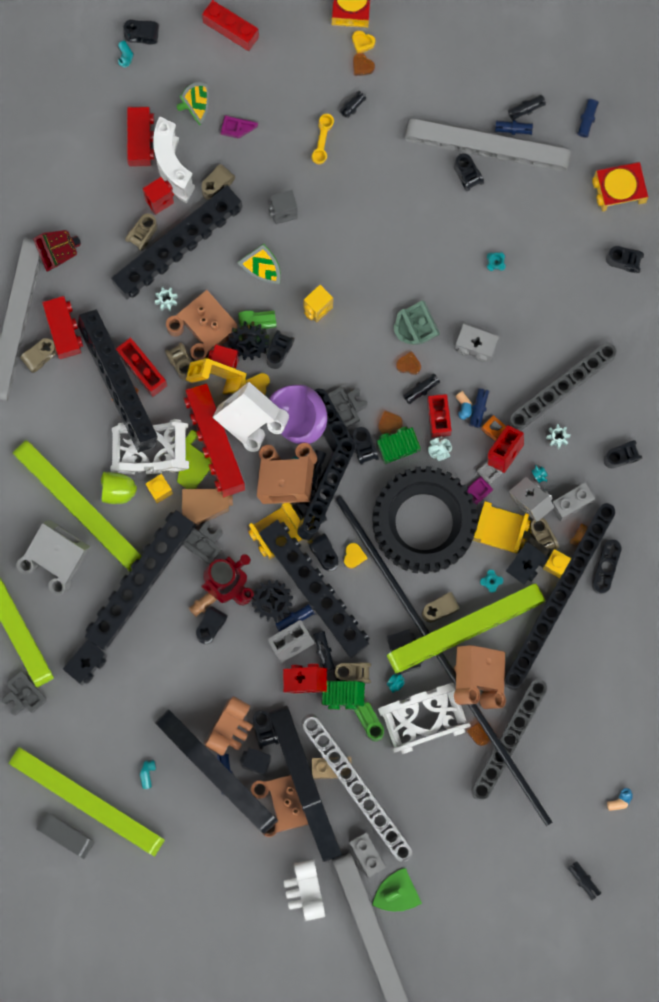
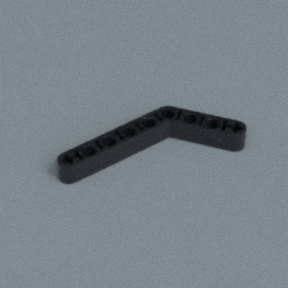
[297,388,356,540]
[269,705,342,862]
[155,709,278,834]

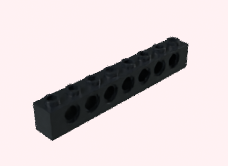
[111,185,242,300]
[78,309,158,453]
[85,510,197,650]
[259,519,370,659]

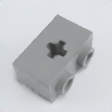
[455,324,499,362]
[509,477,554,522]
[552,483,595,522]
[267,620,315,663]
[349,833,386,878]

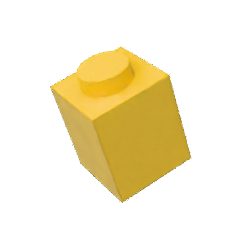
[145,474,173,504]
[543,549,571,578]

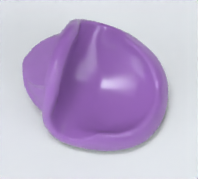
[269,385,327,444]

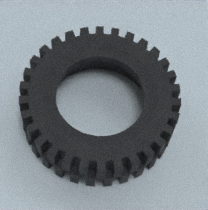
[372,466,478,574]

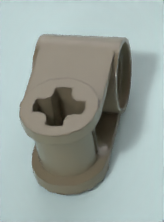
[201,164,235,200]
[125,213,158,251]
[20,338,57,373]
[165,342,191,381]
[529,518,559,550]
[422,592,460,623]
[334,663,371,684]

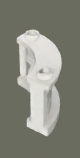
[153,117,195,203]
[111,419,189,475]
[378,683,471,754]

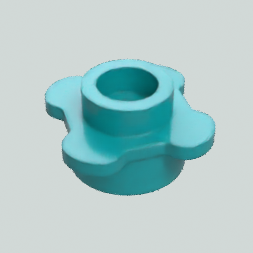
[487,252,506,271]
[531,465,548,483]
[480,570,503,593]
[387,674,405,693]

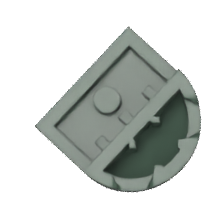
[394,300,440,345]

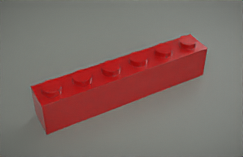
[183,383,245,498]

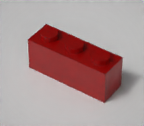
[202,0,259,51]
[127,107,155,167]
[42,296,83,359]
[116,337,167,397]

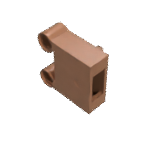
[166,290,237,362]
[257,443,317,504]
[454,645,506,709]
[203,696,253,756]
[251,775,309,838]

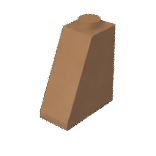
[182,489,233,526]

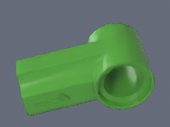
[238,310,277,329]
[354,702,384,742]

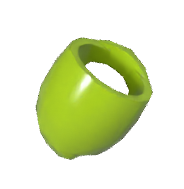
[101,471,137,504]

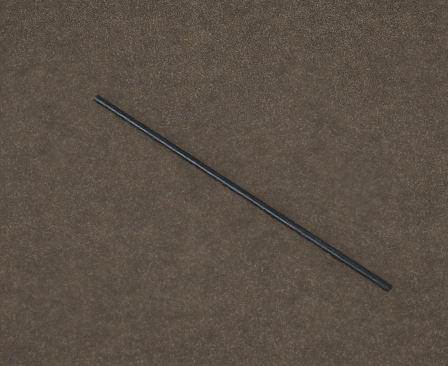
[336,497,553,827]

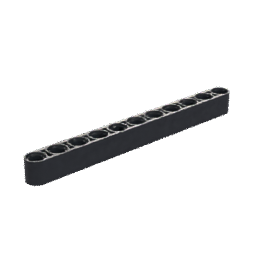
[504,503,616,689]

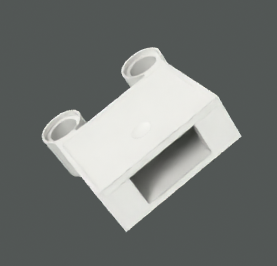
[213,382,289,452]
[283,859,325,921]

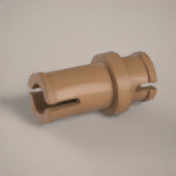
[189,593,217,617]

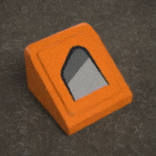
[481,415,506,442]

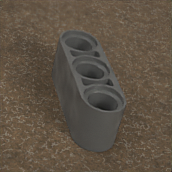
[36,812,95,859]

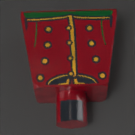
[33,230,81,272]

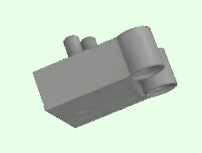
[17,519,91,595]

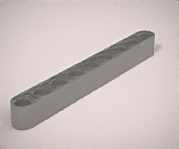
[405,119,571,172]
[0,238,41,401]
[302,714,412,862]
[332,852,408,1002]

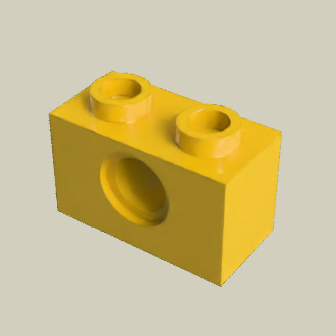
[304,285,333,323]

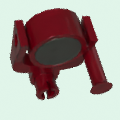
[201,554,254,606]

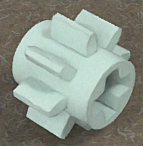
[155,287,178,311]
[546,424,571,449]
[428,436,452,461]

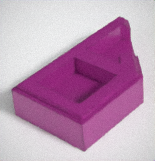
[220,116,258,139]
[467,476,493,505]

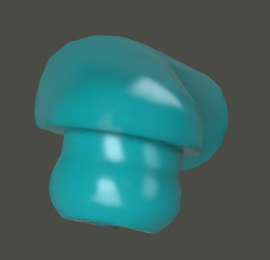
[118,40,134,68]
[140,760,156,789]

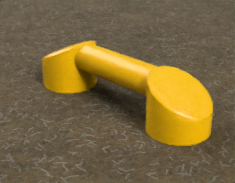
[311,114,334,164]

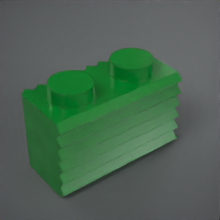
[377,426,421,465]
[322,681,365,710]

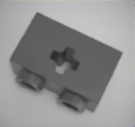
[268,190,298,224]

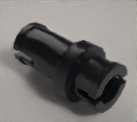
[339,91,367,119]

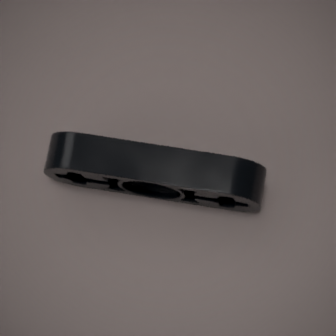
[592,540,622,594]

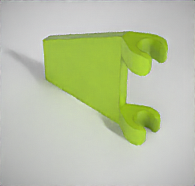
[177,430,211,489]

